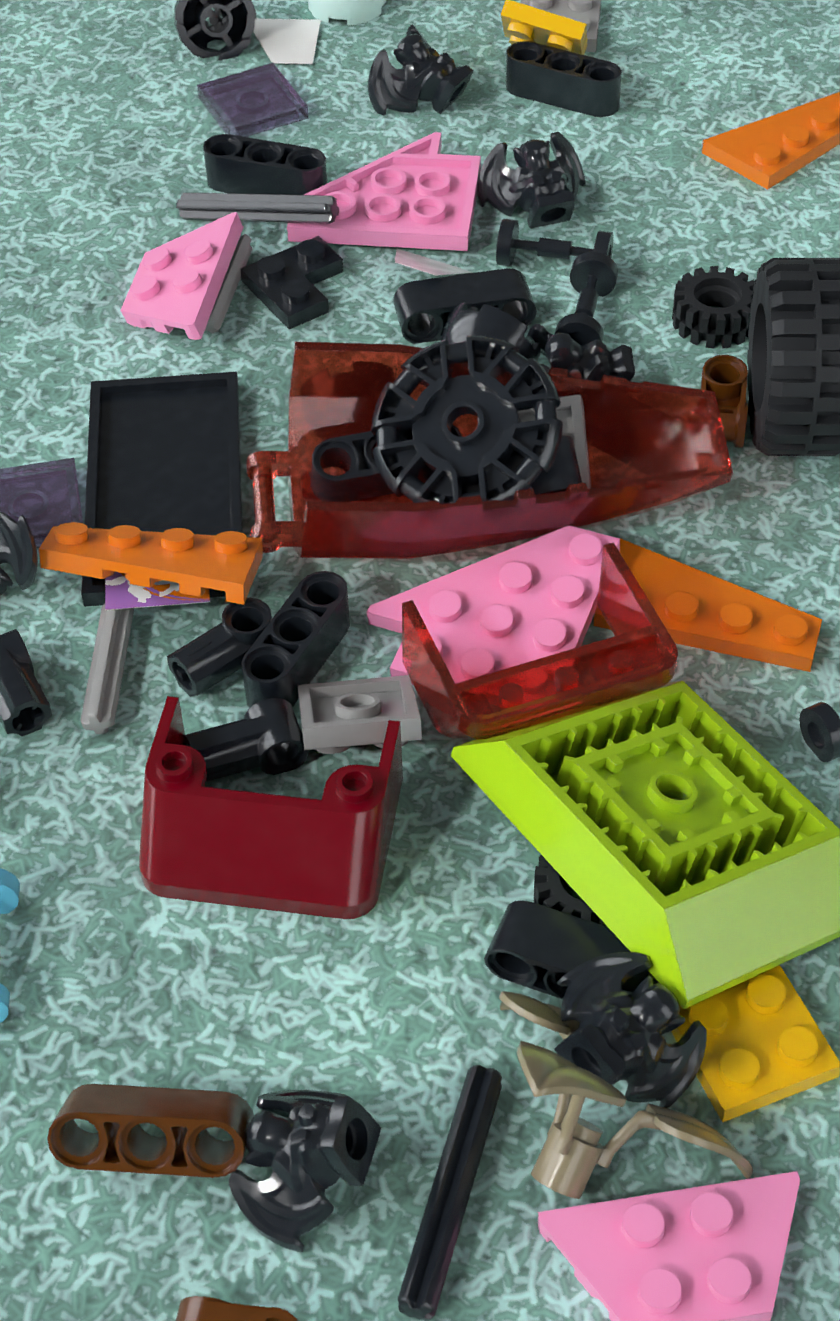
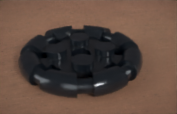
[371,336,563,521]

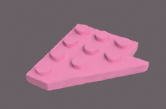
[287,132,481,251]
[367,525,620,720]

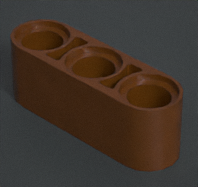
[47,1084,254,1178]

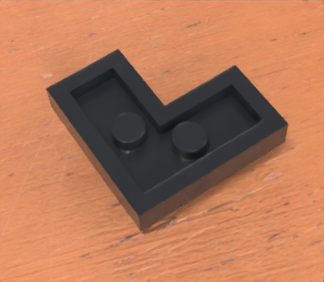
[240,236,343,330]

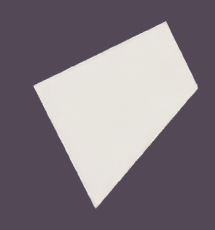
[253,19,321,64]
[395,248,473,276]

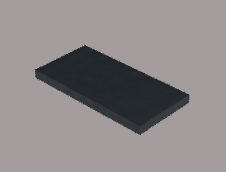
[81,372,243,607]

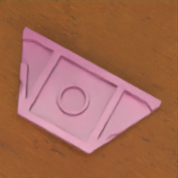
[121,212,243,340]
[538,1171,800,1321]

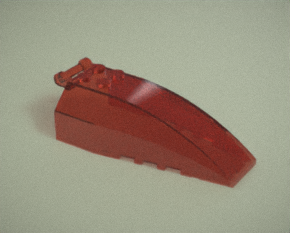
[246,342,733,559]

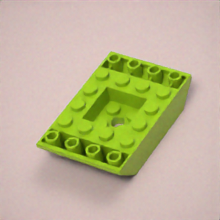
[451,681,840,1009]

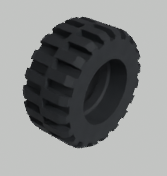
[747,258,840,456]

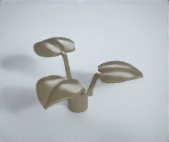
[499,991,753,1199]

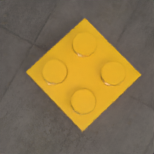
[501,0,587,55]
[671,965,840,1123]

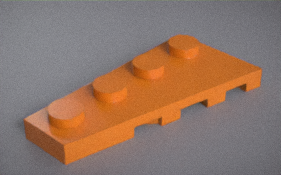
[702,92,840,190]
[39,522,263,605]
[594,538,822,672]

